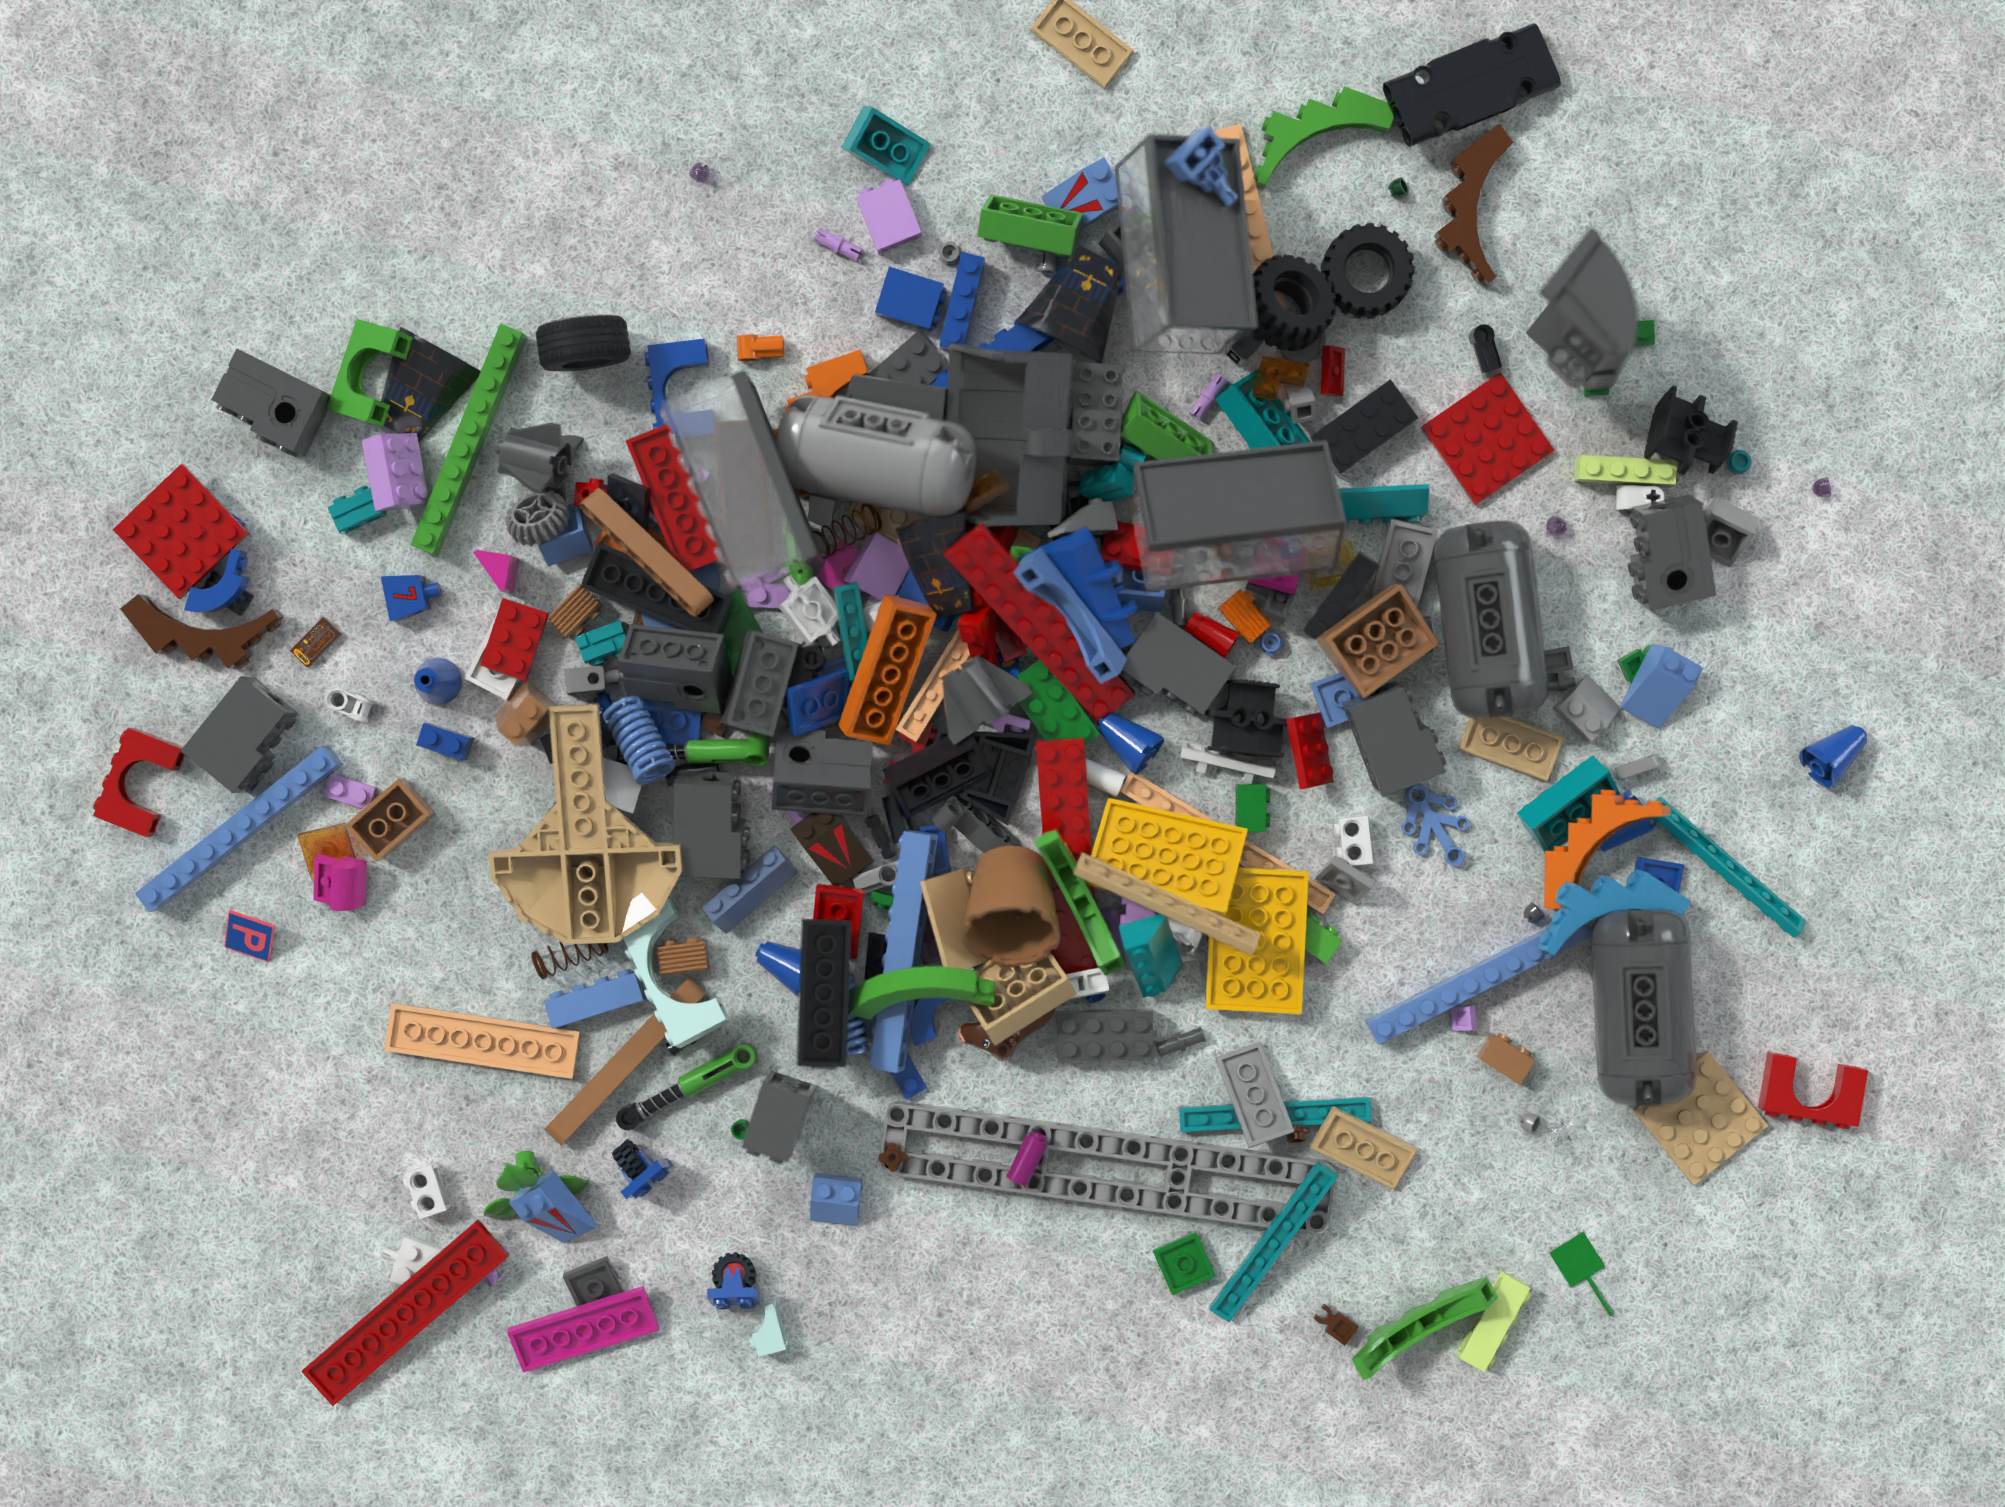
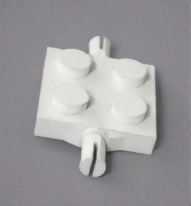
[778,575,840,646]
[381,1234,444,1284]

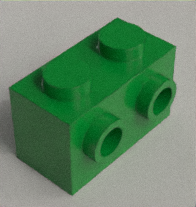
[1235,784,1270,832]

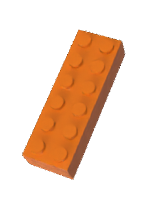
[838,594,937,745]

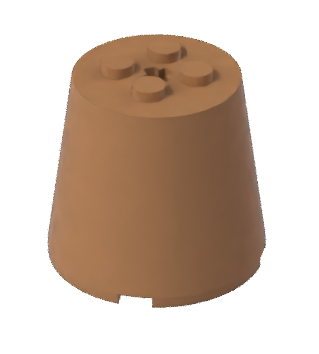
[962,846,1060,966]

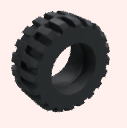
[1320,223,1415,319]
[1252,255,1336,351]

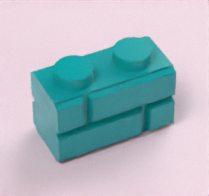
[1079,462,1136,502]
[328,486,387,534]
[575,620,627,666]

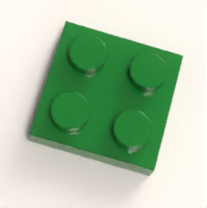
[1153,1231,1215,1295]

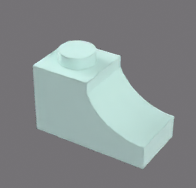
[750,1299,788,1357]

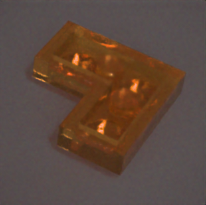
[1252,356,1309,400]

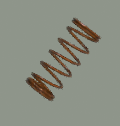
[813,504,882,559]
[531,941,609,980]

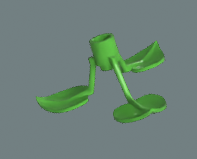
[483,1151,589,1219]

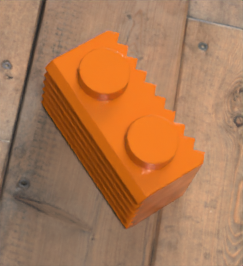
[1217,589,1272,644]

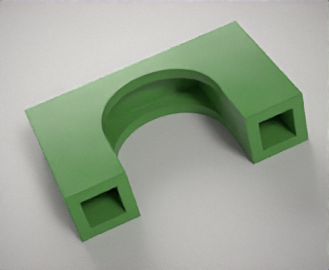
[326,319,413,428]

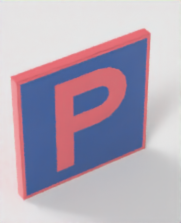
[224,910,275,962]

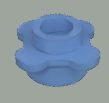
[1256,628,1285,657]

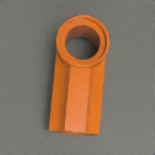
[737,334,784,361]

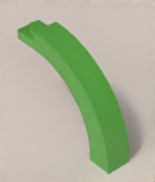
[848,966,995,1020]

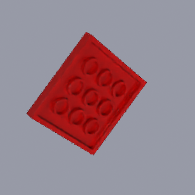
[1421,372,1554,505]
[112,464,250,599]

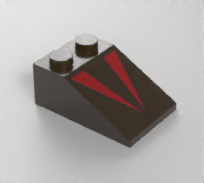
[790,813,874,886]

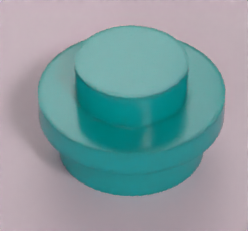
[1726,450,1751,474]

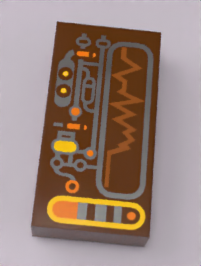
[290,617,342,668]

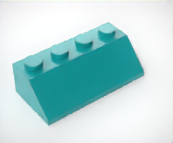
[1215,369,1310,449]
[1338,484,1429,525]
[1517,755,1621,853]
[1119,914,1183,998]

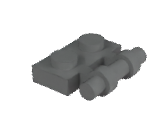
[1544,646,1576,691]

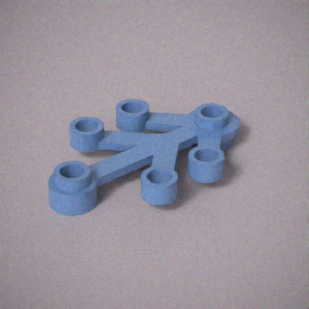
[1401,783,1469,866]

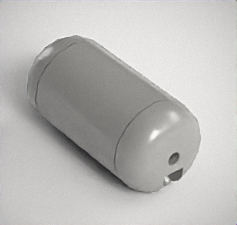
[775,395,977,518]

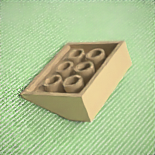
[920,866,990,969]
[967,951,1076,1046]

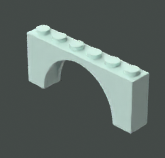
[623,896,731,1048]

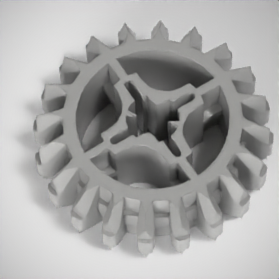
[505,489,570,547]

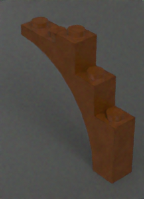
[1434,124,1514,286]
[120,594,284,670]

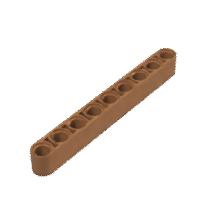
[544,977,706,1146]

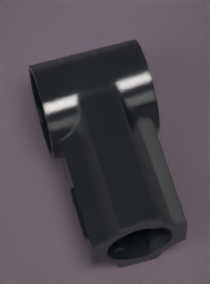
[1468,324,1502,374]

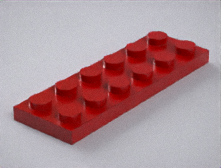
[625,423,725,572]

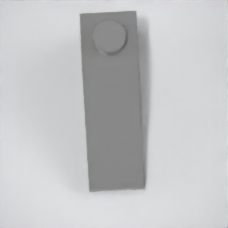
[1048,498,1118,538]

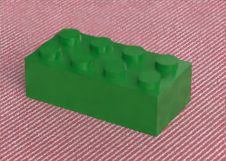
[1015,659,1100,745]

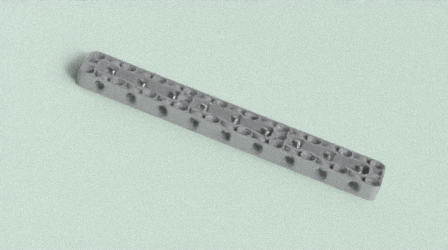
[879,1101,1335,1234]

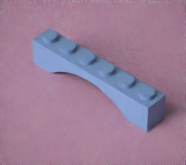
[1013,548,1127,684]

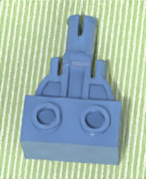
[1165,126,1238,206]

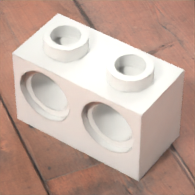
[1333,815,1373,866]
[403,1162,451,1219]

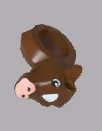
[957,1008,1056,1062]

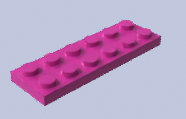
[507,1286,659,1372]

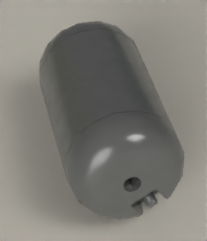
[1434,520,1549,719]
[1591,908,1697,1106]

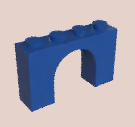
[644,339,717,441]

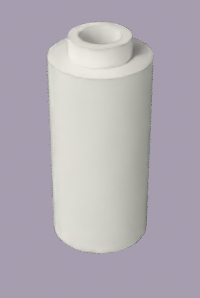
[1085,758,1126,797]

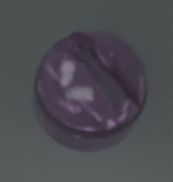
[689,162,710,183]
[1812,477,1831,497]
[1546,516,1567,536]

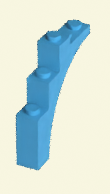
[1537,869,1691,956]

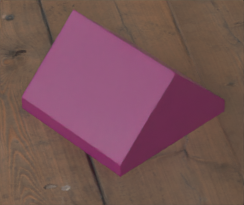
[473,550,519,594]

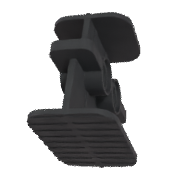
[1644,386,1738,475]
[1205,679,1287,758]

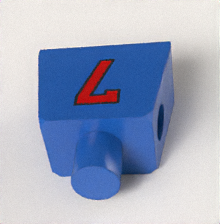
[381,575,441,622]

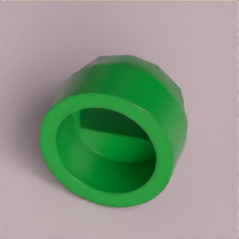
[731,1119,749,1140]

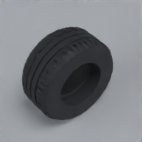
[535,315,631,372]

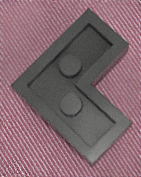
[1245,582,1298,624]

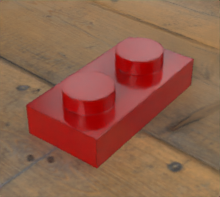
[1320,345,1345,397]

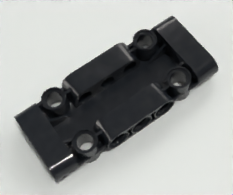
[1383,23,1561,147]

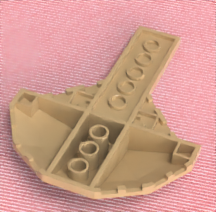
[489,704,683,944]

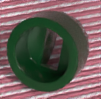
[1388,177,1409,198]

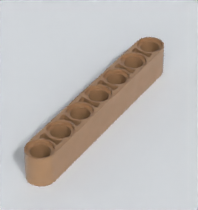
[579,488,714,617]

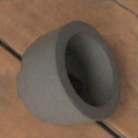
[1523,902,1545,923]

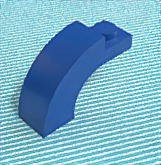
[184,549,250,613]
[911,998,950,1047]

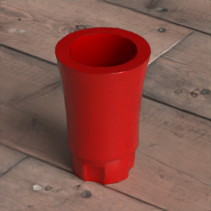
[1184,611,1240,659]

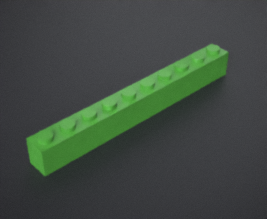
[411,324,527,556]

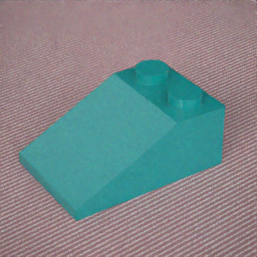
[841,106,931,186]

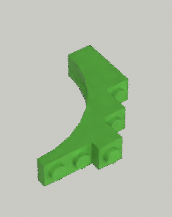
[1253,86,1394,189]
[1034,830,1126,976]
[1351,1276,1498,1380]

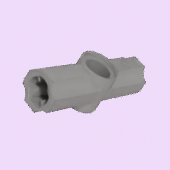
[852,861,898,894]

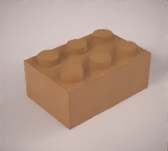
[345,778,436,862]

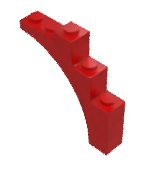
[957,525,1017,667]

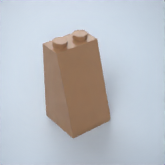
[495,680,557,746]

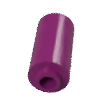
[1006,1131,1049,1187]

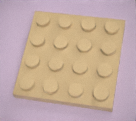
[1632,1051,1768,1185]

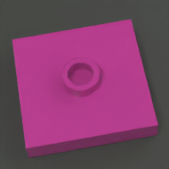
[816,539,863,596]

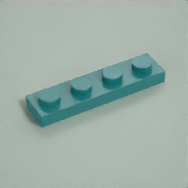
[833,582,868,681]

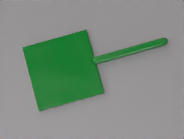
[1549,1232,1613,1316]

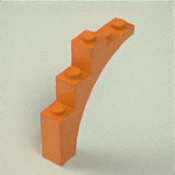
[773,350,869,498]
[1544,790,1671,909]

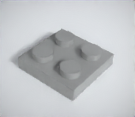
[1315,856,1376,905]

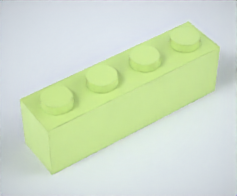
[1574,455,1677,487]
[1456,1270,1531,1372]

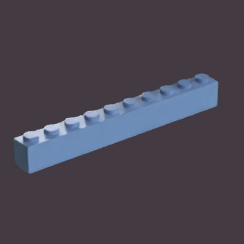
[134,746,343,912]
[868,830,938,1073]
[1365,923,1591,1044]

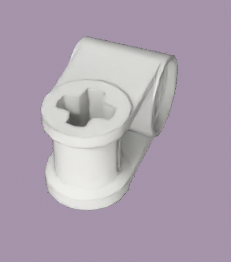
[1616,485,1664,511]
[326,689,376,723]

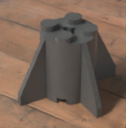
[496,423,583,501]
[941,655,1032,745]

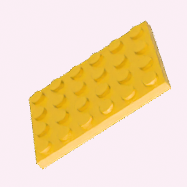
[1084,798,1248,917]
[1206,867,1309,1014]

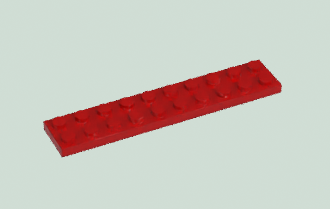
[944,523,1135,722]
[1036,737,1099,975]
[301,1219,510,1406]

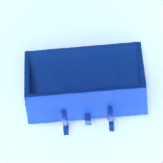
[1018,527,1138,649]

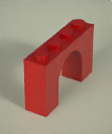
[93,727,185,837]
[1758,1052,1868,1129]

